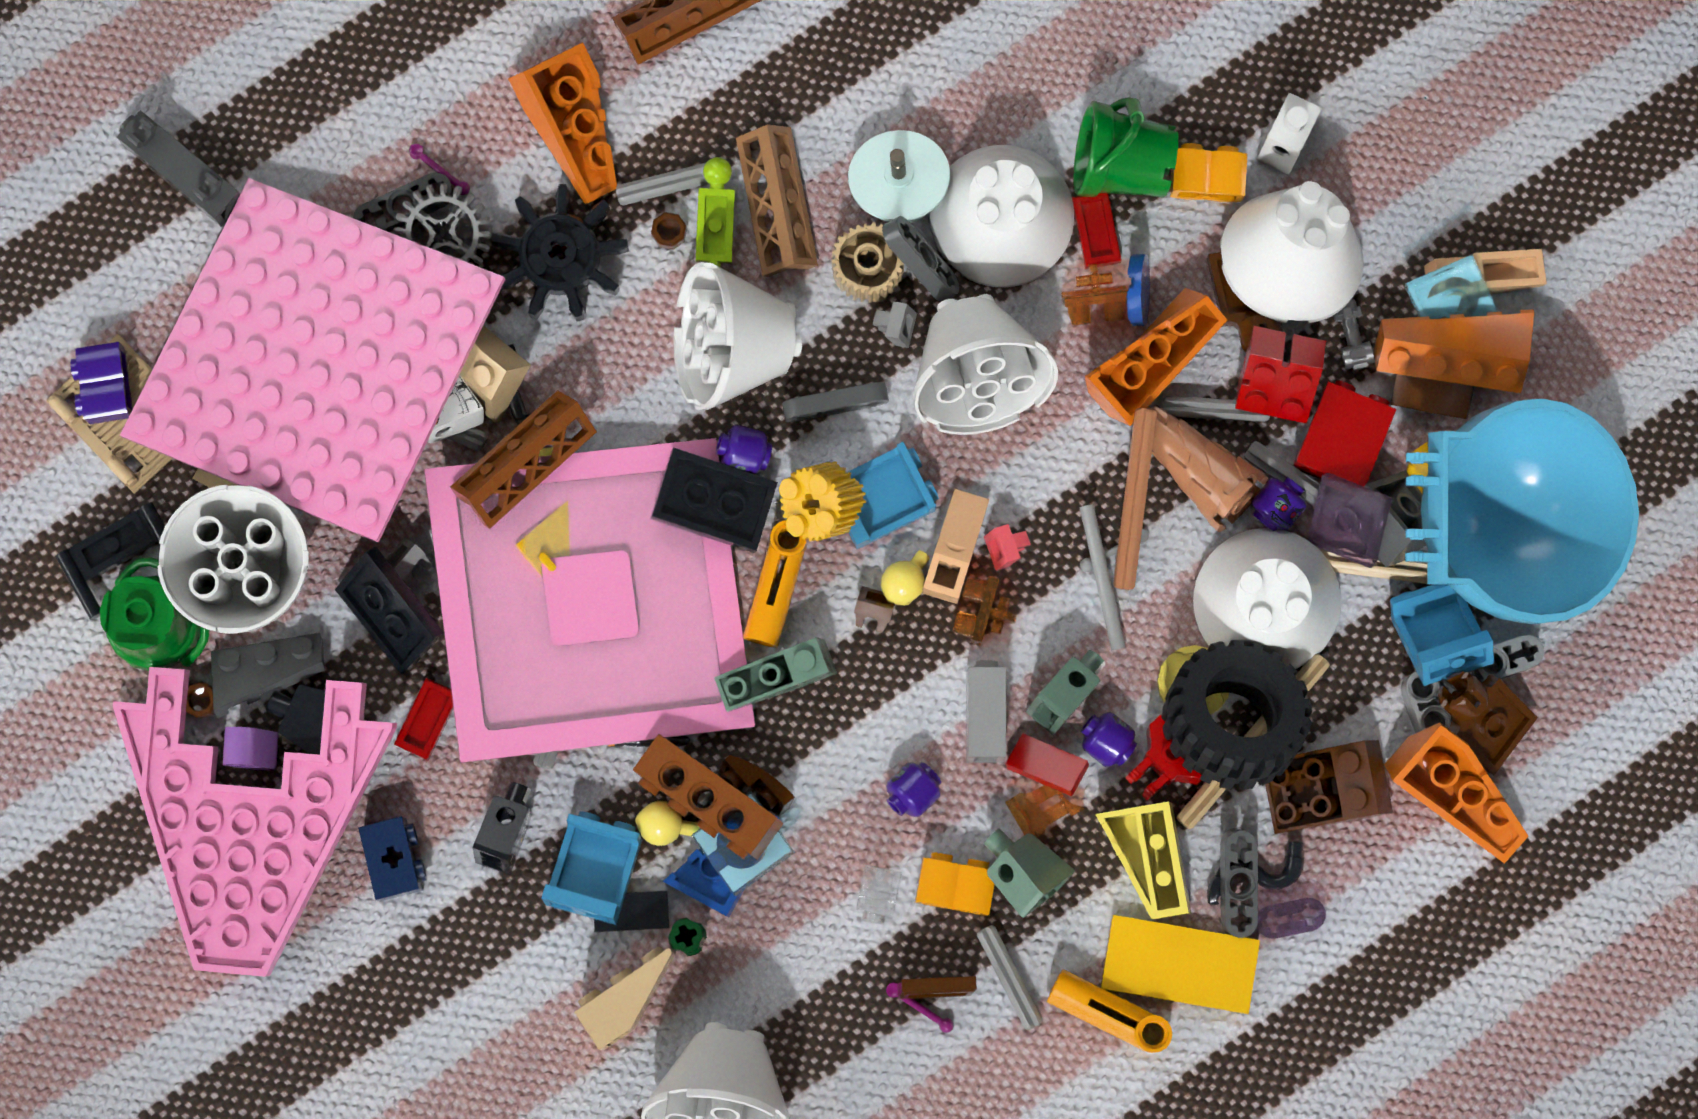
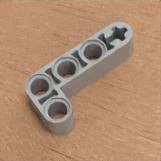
[1401,635,1544,733]

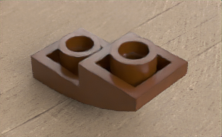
[1390,374,1475,419]
[719,755,795,817]

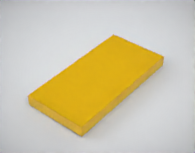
[1101,915,1260,1014]

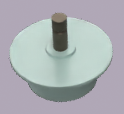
[848,130,950,223]

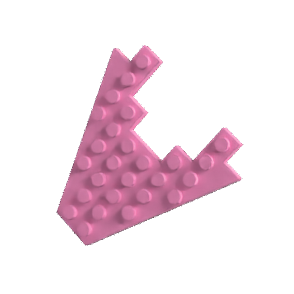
[113,667,397,977]

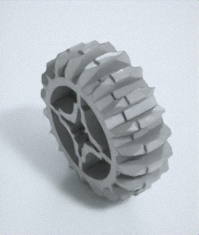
[393,183,492,265]

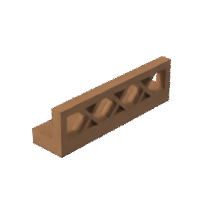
[736,125,818,277]

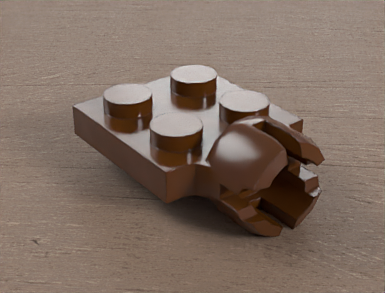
[1207,252,1283,353]
[1438,671,1538,776]

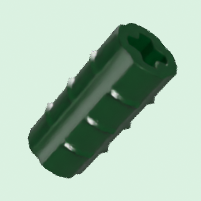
[668,917,707,956]

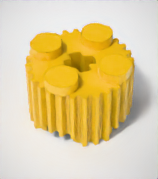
[779,461,866,541]

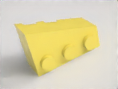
[1095,801,1191,919]

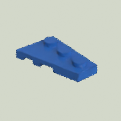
[663,812,782,918]

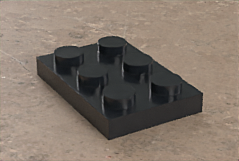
[650,447,778,553]
[335,546,444,675]

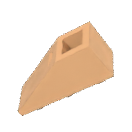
[922,489,990,604]

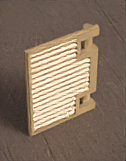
[46,334,173,494]

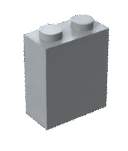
[966,660,1006,763]

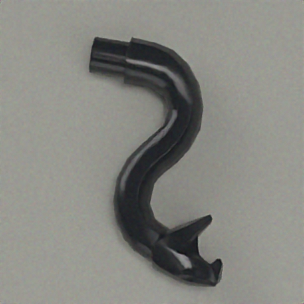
[1207,841,1304,905]

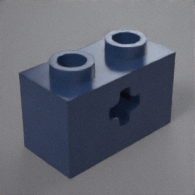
[358,816,427,902]

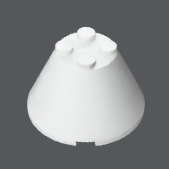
[930,145,1074,287]
[1220,181,1364,323]
[674,262,802,410]
[913,294,1058,435]
[157,485,309,634]
[1193,528,1341,669]
[641,1022,790,1119]

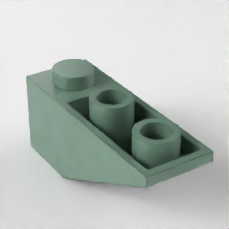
[714,637,837,712]

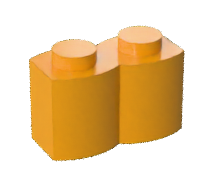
[1170,143,1247,202]
[914,852,995,916]

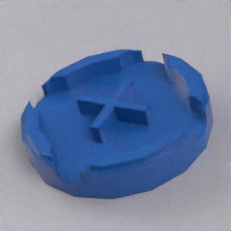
[1127,254,1150,326]

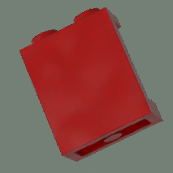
[1293,380,1397,494]

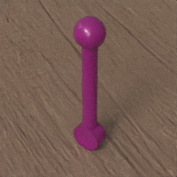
[409,143,470,196]
[886,983,954,1033]

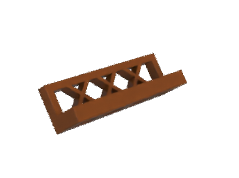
[612,0,762,65]
[450,390,597,529]

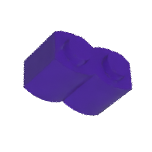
[70,342,133,424]

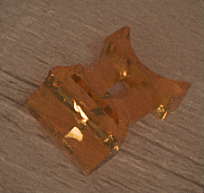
[1005,785,1084,838]

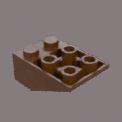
[1265,740,1393,834]

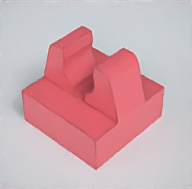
[984,524,1031,571]

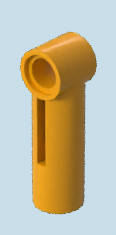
[743,520,807,648]
[1046,969,1172,1053]

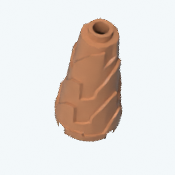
[1147,405,1268,532]

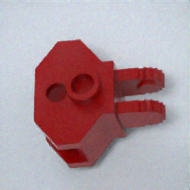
[1126,715,1202,801]

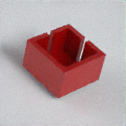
[1235,326,1326,424]

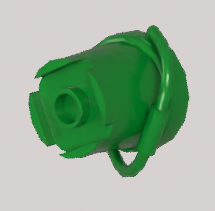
[1073,97,1179,198]
[99,557,209,671]

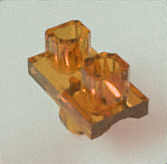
[1061,264,1128,325]
[953,576,1017,647]

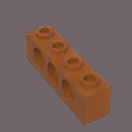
[633,734,784,860]

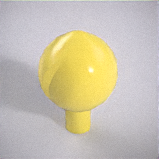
[881,550,930,606]
[635,801,699,846]

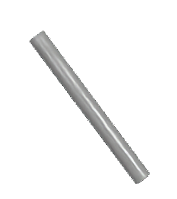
[1079,504,1126,651]

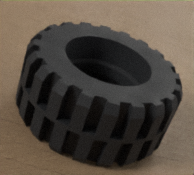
[1161,640,1312,790]

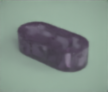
[1256,898,1326,939]

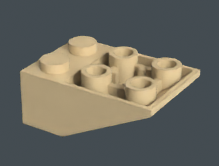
[574,946,676,1050]

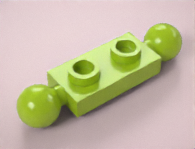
[695,157,735,267]

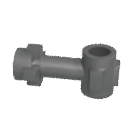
[1333,300,1375,371]

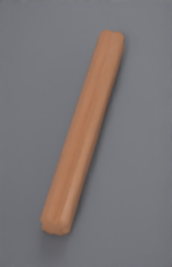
[1113,408,1157,590]

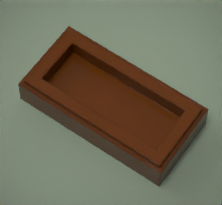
[897,976,977,999]

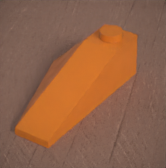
[508,42,617,204]
[1384,722,1529,864]

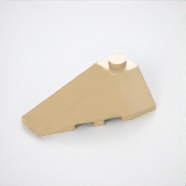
[460,326,531,423]

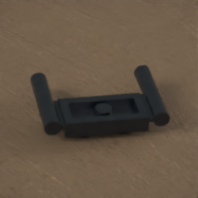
[55,502,165,620]

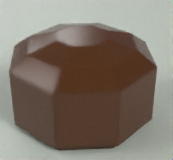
[651,212,687,250]
[186,681,215,718]

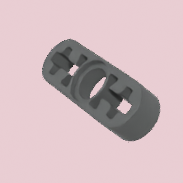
[353,173,453,232]
[882,216,959,302]
[782,382,889,422]
[1220,828,1258,938]

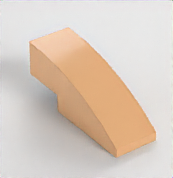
[1424,249,1547,298]

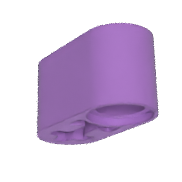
[223,727,279,770]

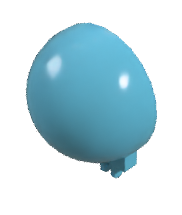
[1405,398,1639,624]

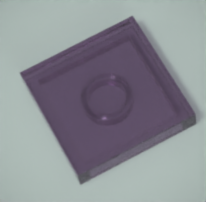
[1307,473,1392,568]

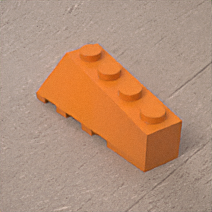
[1085,288,1227,426]
[1373,309,1534,393]

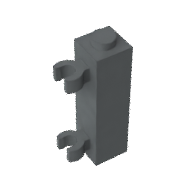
[117,110,240,227]

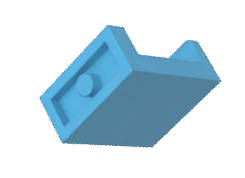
[846,442,939,550]
[1390,585,1494,686]
[541,811,642,925]

